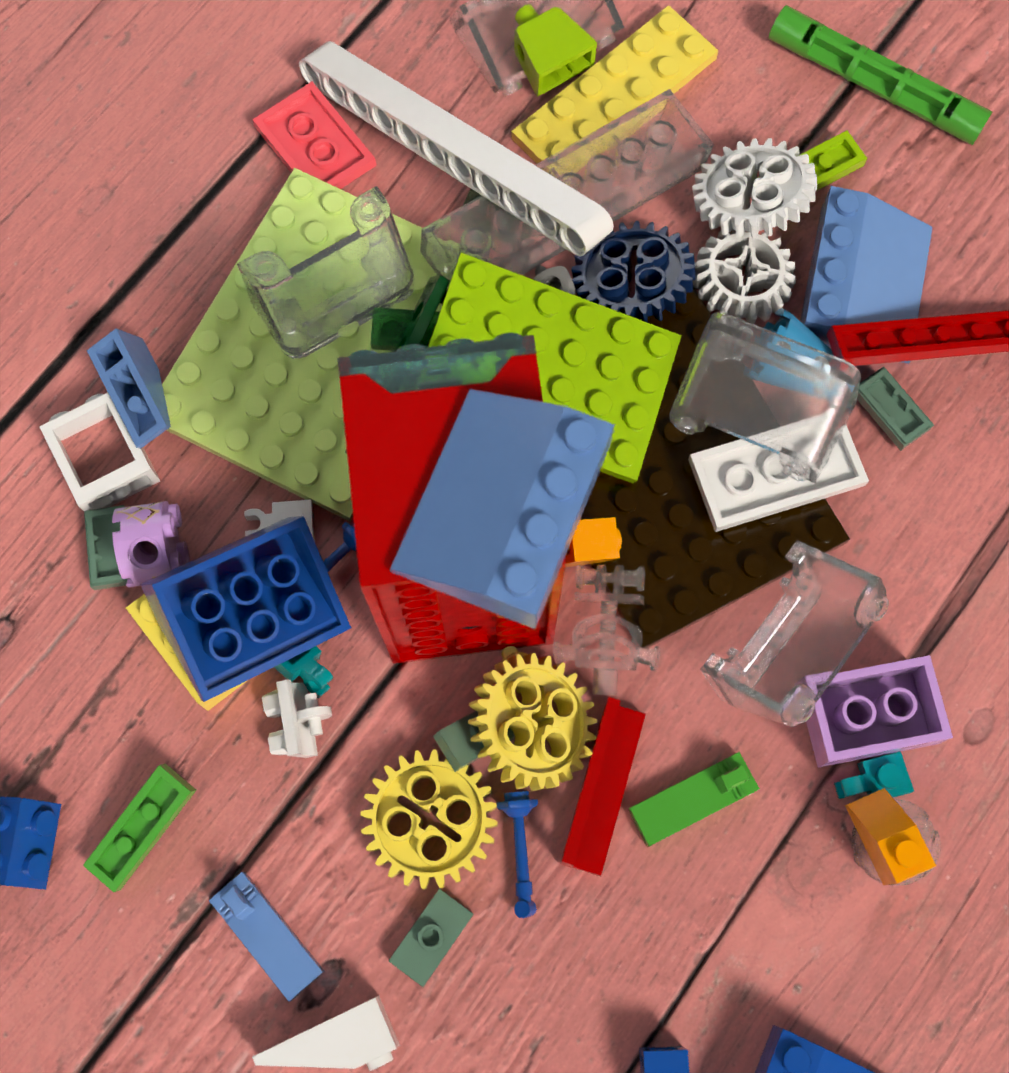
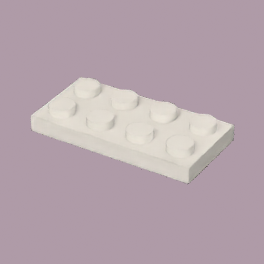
[688,409,869,532]

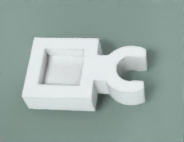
[244,499,315,541]

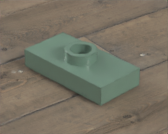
[852,367,934,451]
[84,505,130,590]
[433,711,515,772]
[389,889,474,987]

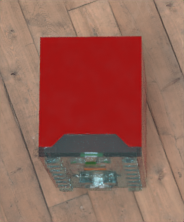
[338,333,566,664]

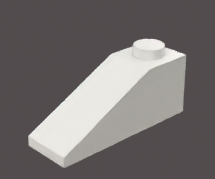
[252,996,400,1071]

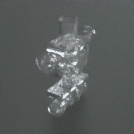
[553,565,661,696]

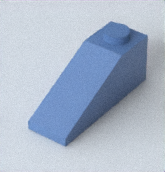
[87,328,171,449]

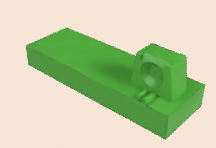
[628,752,759,847]
[83,764,197,892]

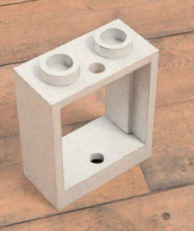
[39,392,160,511]

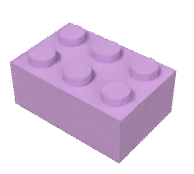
[797,655,953,768]

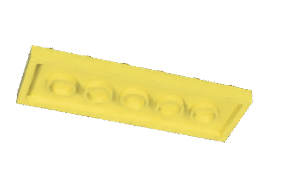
[511,5,719,183]

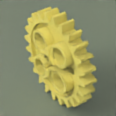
[468,653,597,791]
[361,749,498,889]

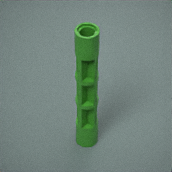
[769,5,992,146]

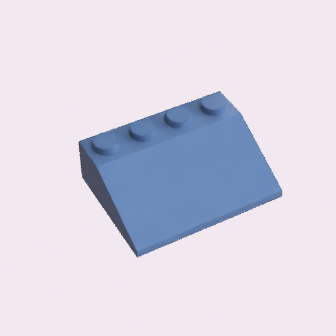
[800,186,933,364]
[390,389,614,629]

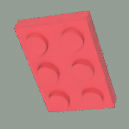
[252,81,376,189]

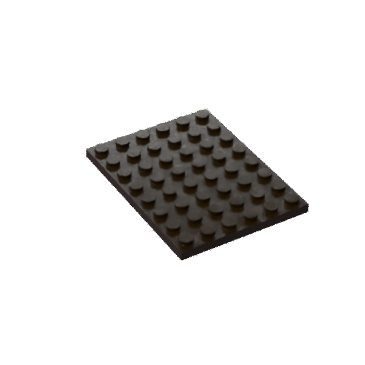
[580,287,850,652]

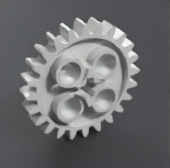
[692,138,817,239]

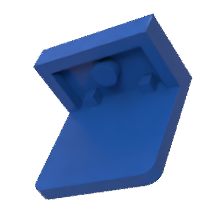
[0,797,61,890]

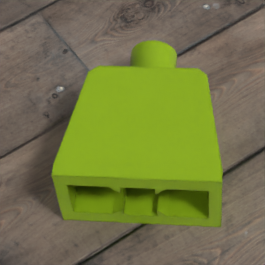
[514,4,597,97]

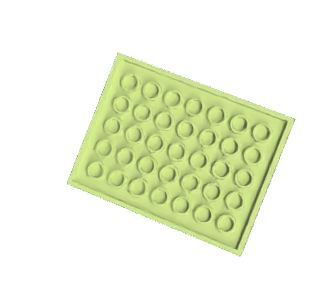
[162,168,492,522]

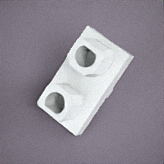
[262,679,332,758]

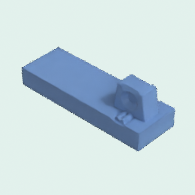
[209,872,325,1002]

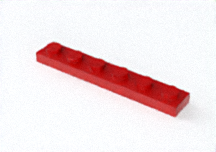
[826,310,1009,367]

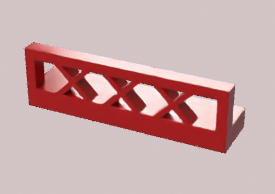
[560,697,646,876]

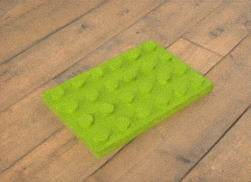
[413,252,682,483]

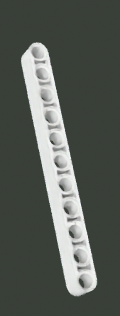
[299,41,614,256]

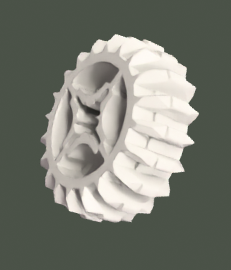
[693,230,796,326]

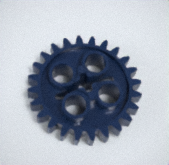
[571,221,696,323]

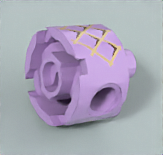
[112,501,190,588]

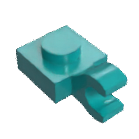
[274,646,333,699]
[834,751,914,799]

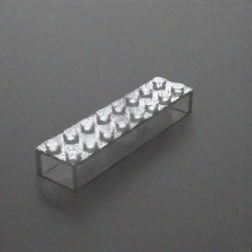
[420,89,714,289]

